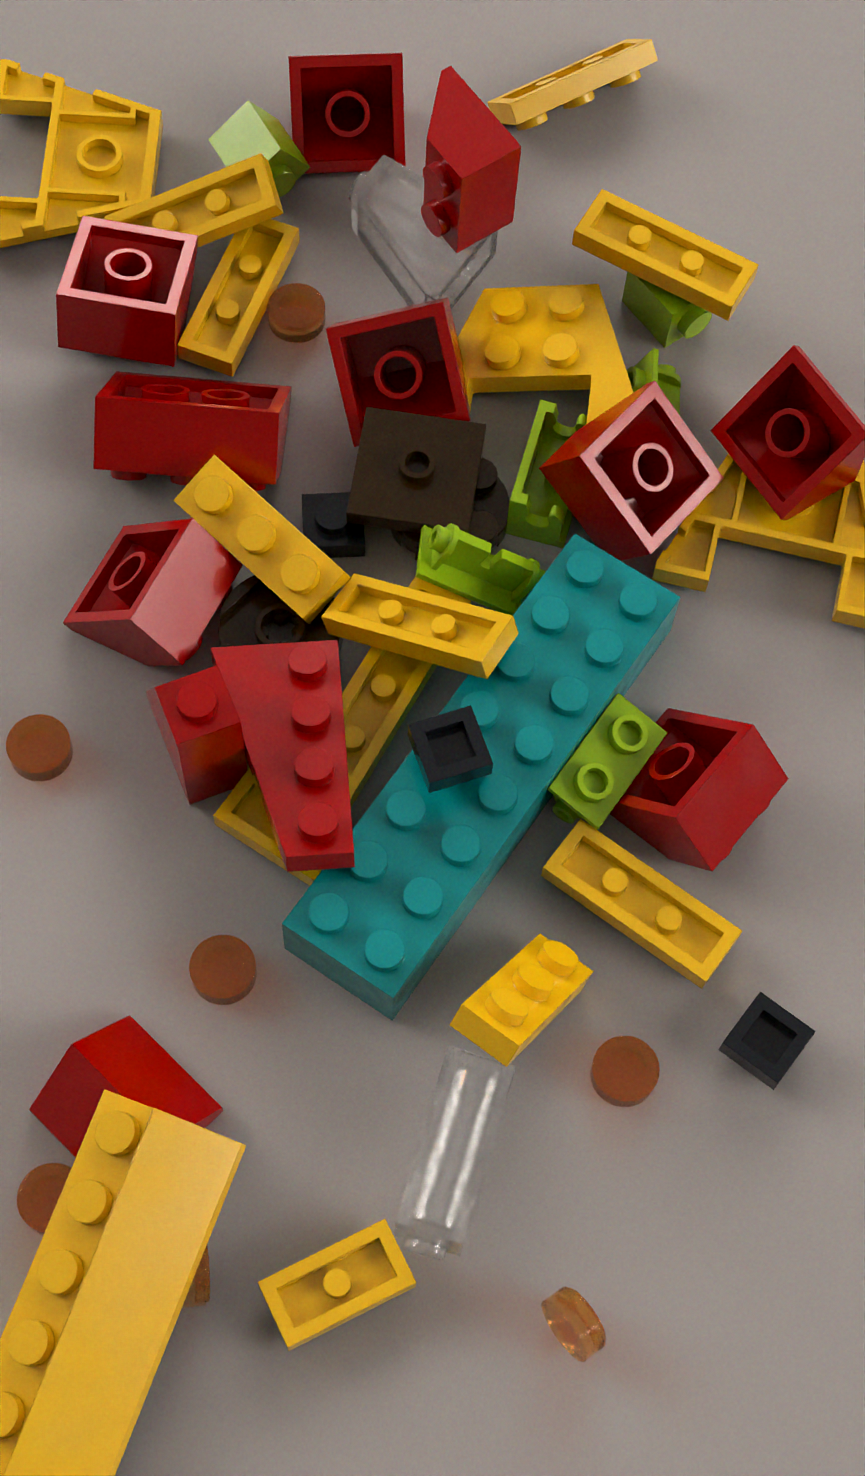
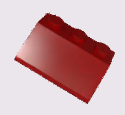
[93,371,292,491]

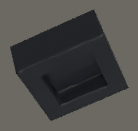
[301,492,365,558]
[407,705,493,793]
[719,992,816,1090]

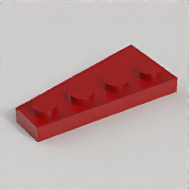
[211,640,355,872]

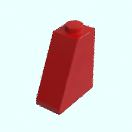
[146,665,247,805]

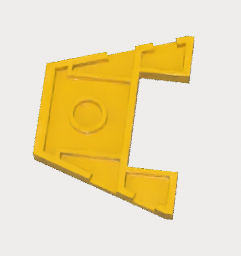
[0,59,163,248]
[457,284,634,424]
[652,454,865,629]

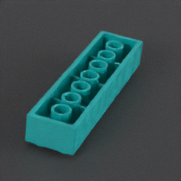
[282,533,681,1021]

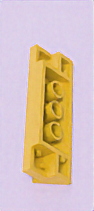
[0,1089,246,1476]

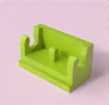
[506,399,587,548]

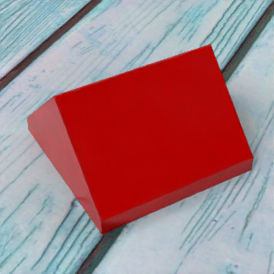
[288,52,406,174]
[710,345,865,520]
[29,1015,223,1158]

